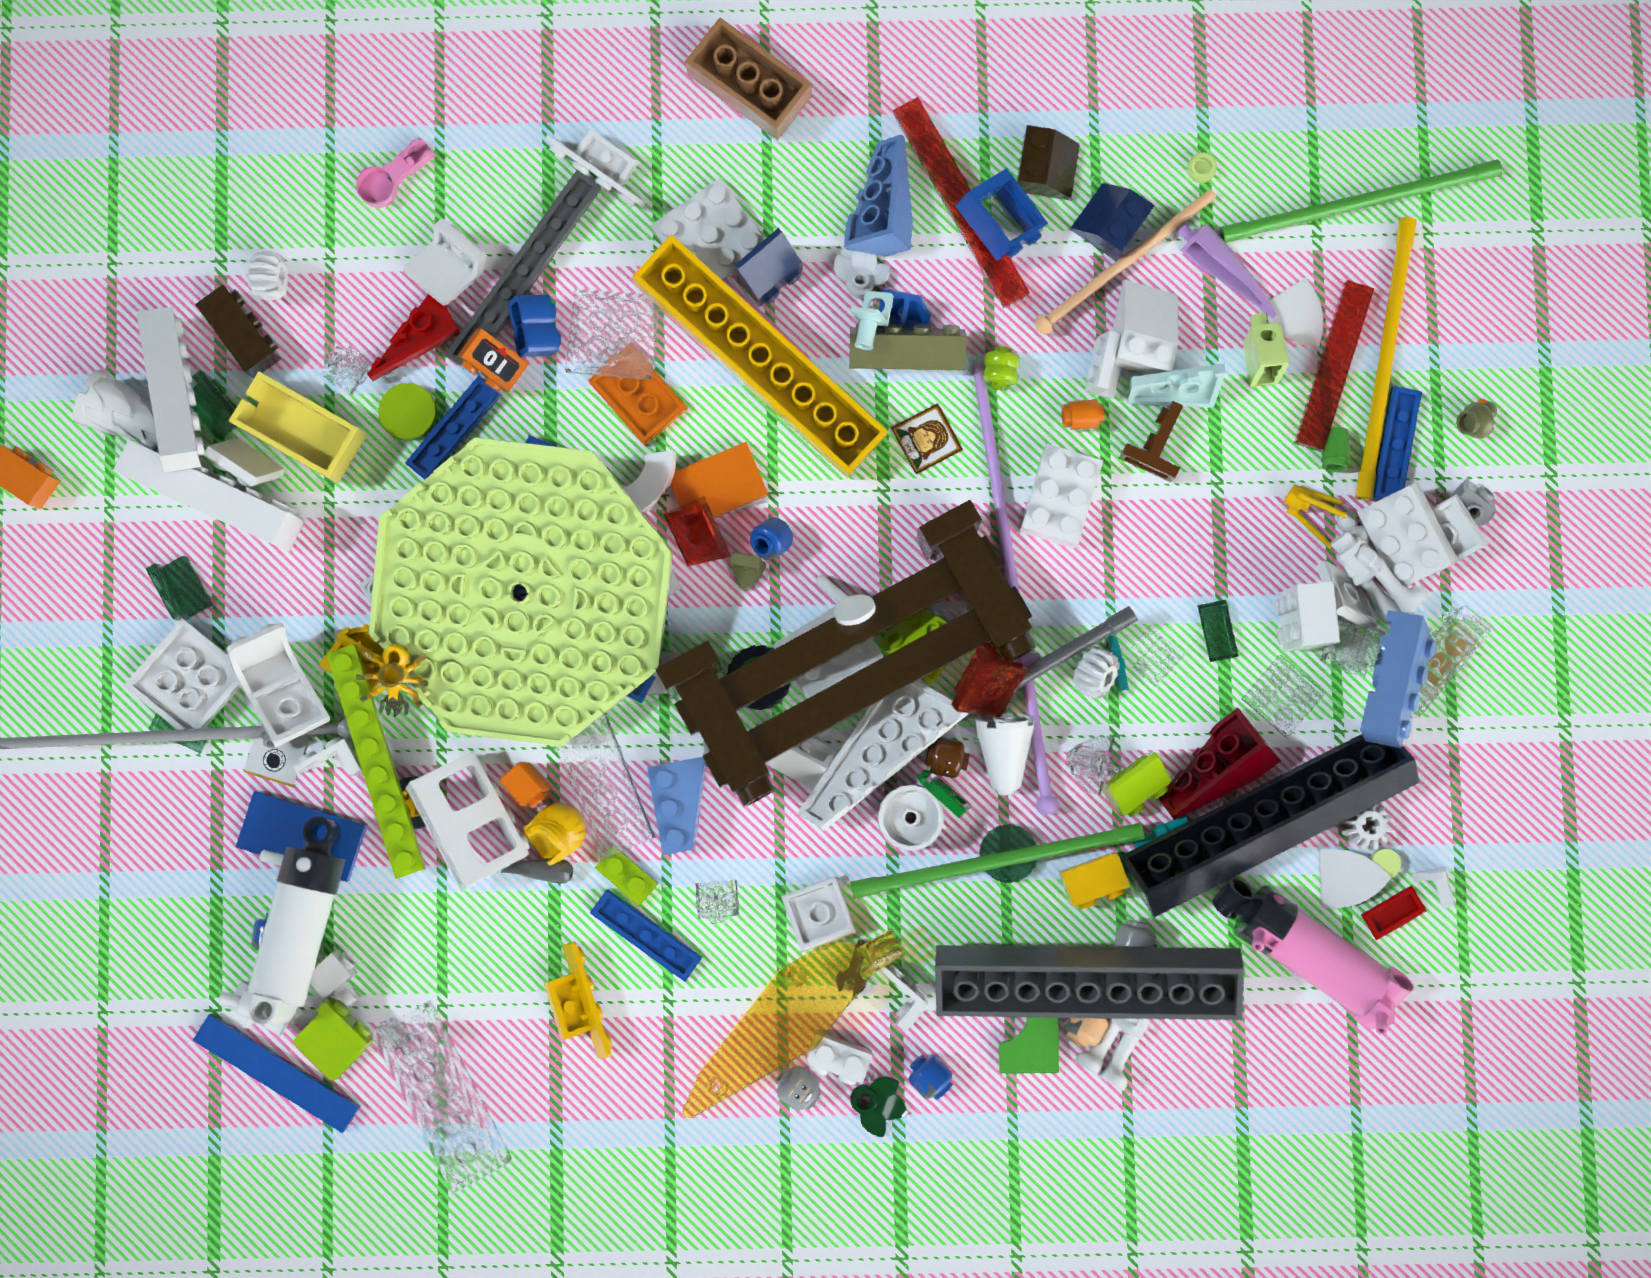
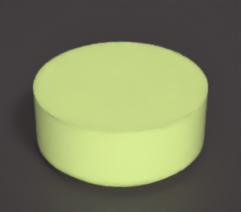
[1187,152,1217,184]
[1369,849,1401,878]

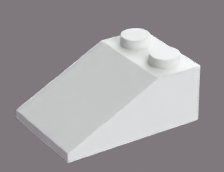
[1113,280,1178,375]

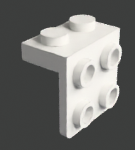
[404,218,486,305]

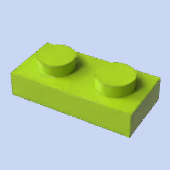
[595,845,659,907]

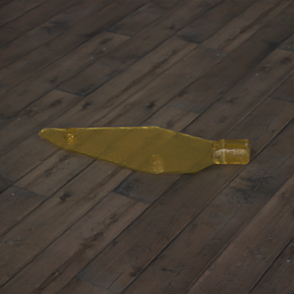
[682,929,905,1119]

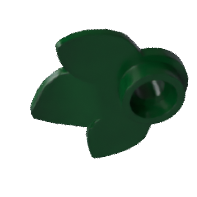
[850,1076,908,1137]

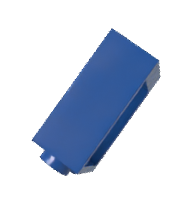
[956,168,1048,261]

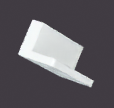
[766,738,837,790]

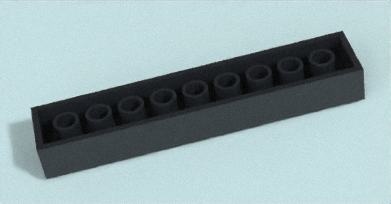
[1120,734,1420,918]

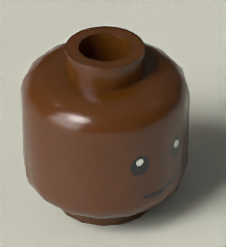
[925,737,970,778]

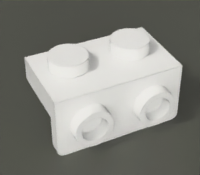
[1085,330,1121,399]

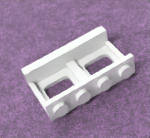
[406,751,529,892]

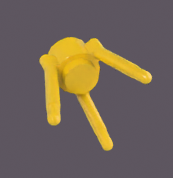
[1283,483,1347,549]

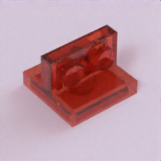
[951,642,1028,718]

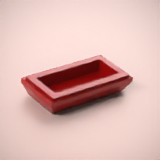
[1360,885,1427,941]

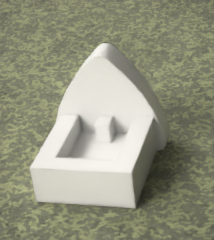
[1412,867,1455,909]

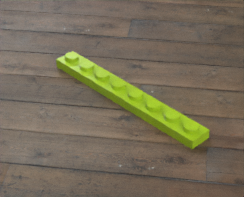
[326,644,426,879]

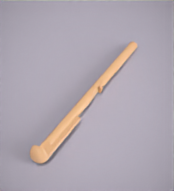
[1035,189,1216,334]

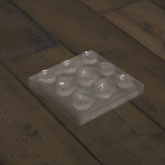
[565,288,660,380]

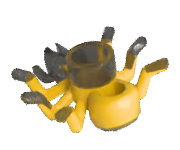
[356,643,429,717]

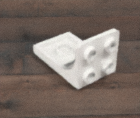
[227,622,330,748]

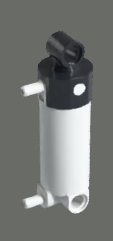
[219,817,346,1025]

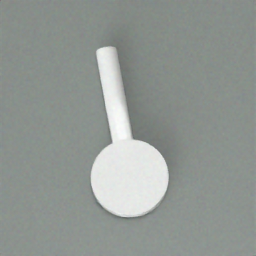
[816,575,876,625]

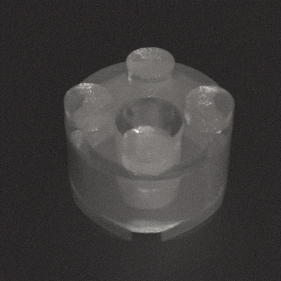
[1320,619,1385,678]

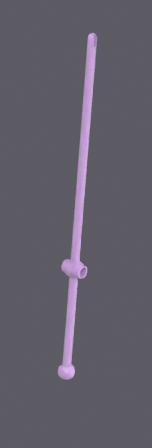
[973,363,1059,815]

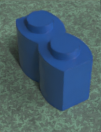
[509,295,561,357]

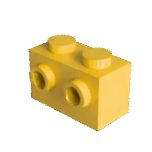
[1058,852,1130,910]

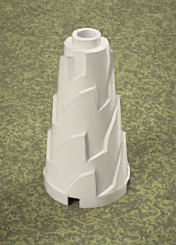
[73,370,158,446]

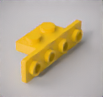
[543,942,612,1059]

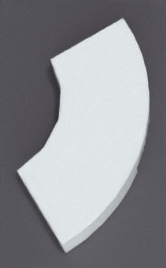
[623,450,676,513]

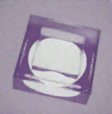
[376,1017,411,1051]

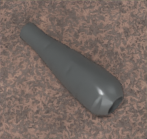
[501,860,573,884]

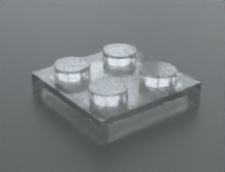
[1241,655,1326,738]

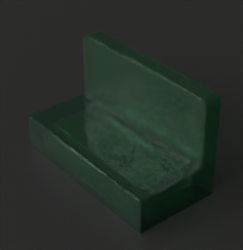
[191,369,237,440]
[145,555,212,621]

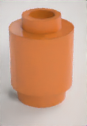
[1061,399,1105,430]

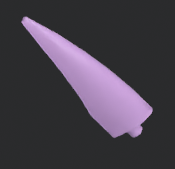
[1177,223,1277,318]

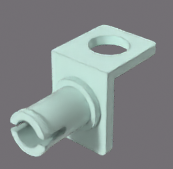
[850,291,894,350]

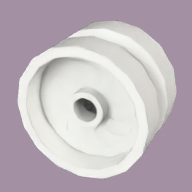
[878,785,944,851]

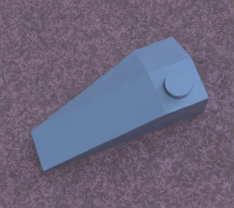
[844,134,913,257]

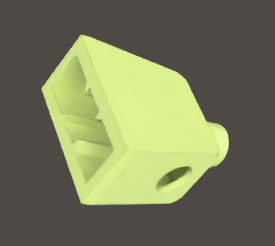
[1244,313,1290,387]

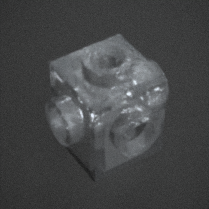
[320,345,370,395]
[695,880,740,924]

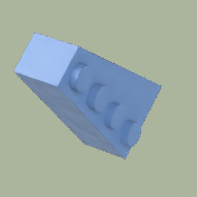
[1360,610,1436,748]

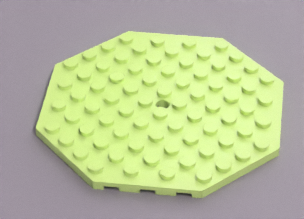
[369,437,673,747]

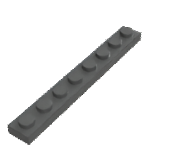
[445,170,602,374]

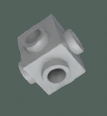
[1446,478,1496,527]

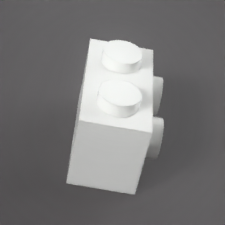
[806,1030,873,1086]

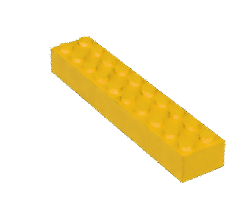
[632,234,888,479]

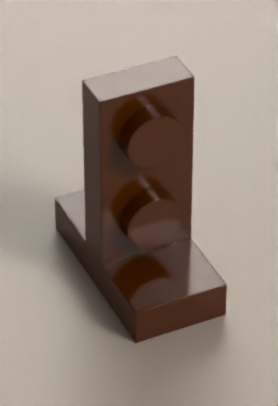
[1118,401,1183,483]

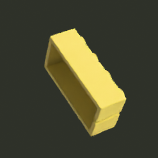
[229,371,367,484]

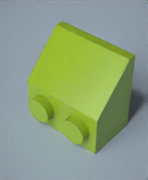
[1099,752,1172,818]

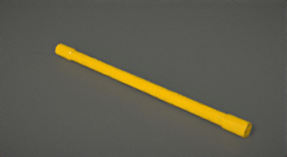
[1355,217,1417,501]

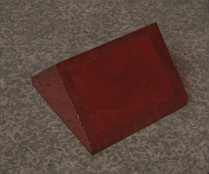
[664,495,731,567]

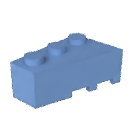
[647,757,706,855]

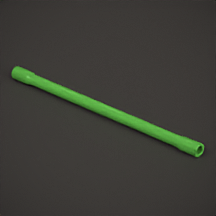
[1219,159,1502,243]
[850,823,1145,899]

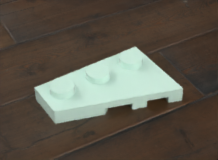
[1127,363,1226,408]

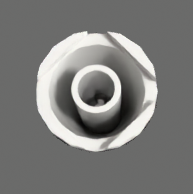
[975,713,1035,795]

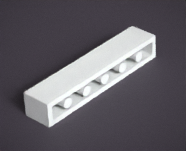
[136,307,205,472]

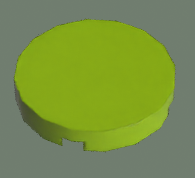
[379,383,437,441]

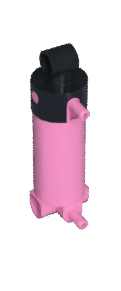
[1212,877,1414,1035]

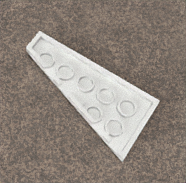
[798,681,970,831]

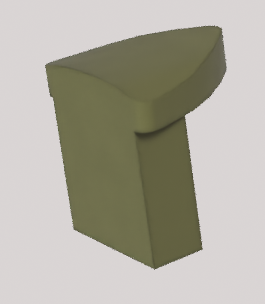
[730,552,766,591]

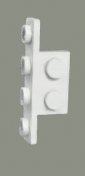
[545,129,646,207]

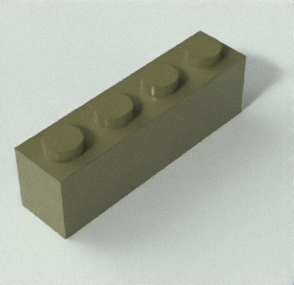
[849,324,967,370]

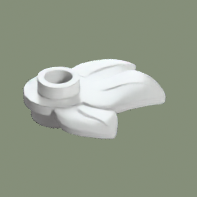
[834,251,890,299]

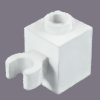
[310,951,361,1007]

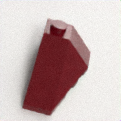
[1159,707,1281,820]

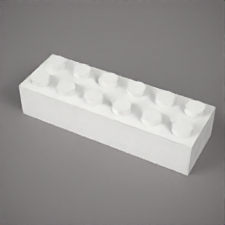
[113,439,304,552]

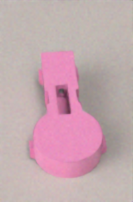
[356,138,436,209]

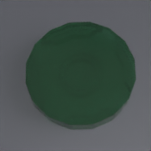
[979,824,1037,883]

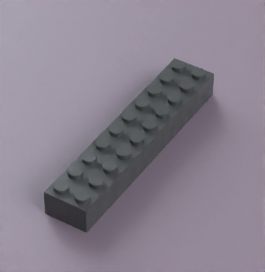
[935,945,1245,1020]

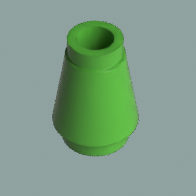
[1321,427,1351,472]

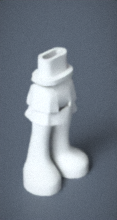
[1330,531,1428,625]
[1075,1018,1150,1091]

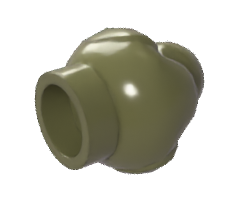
[1456,399,1497,439]

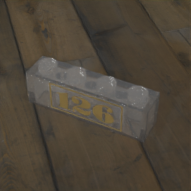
[1410,605,1494,719]

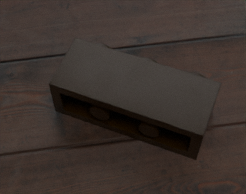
[195,284,282,379]

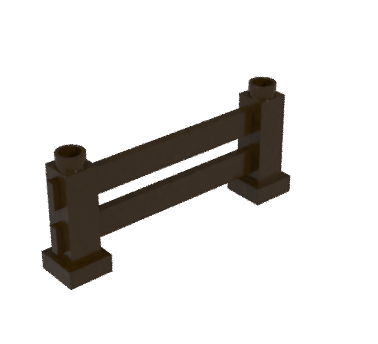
[655,499,1036,807]

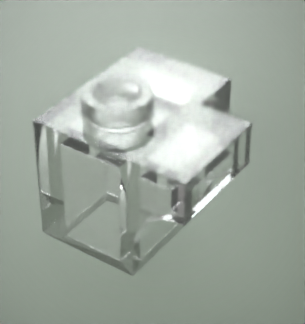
[1131,625,1185,687]

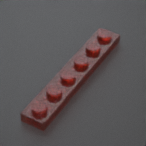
[1294,280,1375,452]

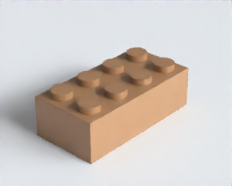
[685,17,812,141]

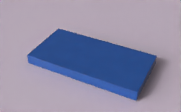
[235,791,368,882]

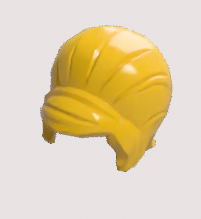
[523,803,586,865]

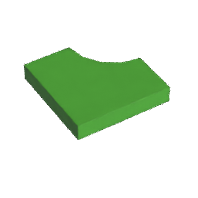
[998,1017,1059,1074]

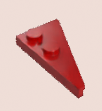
[367,294,461,382]

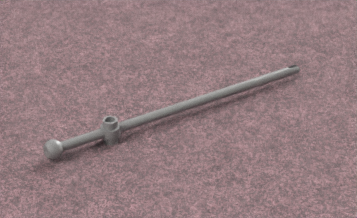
[0,717,352,750]

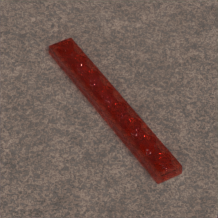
[893,97,1030,309]

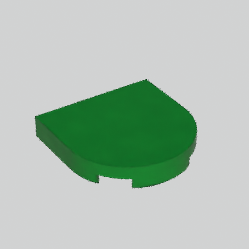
[917,769,971,818]

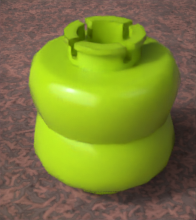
[983,346,1020,390]

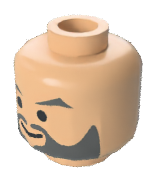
[1064,1018,1108,1049]

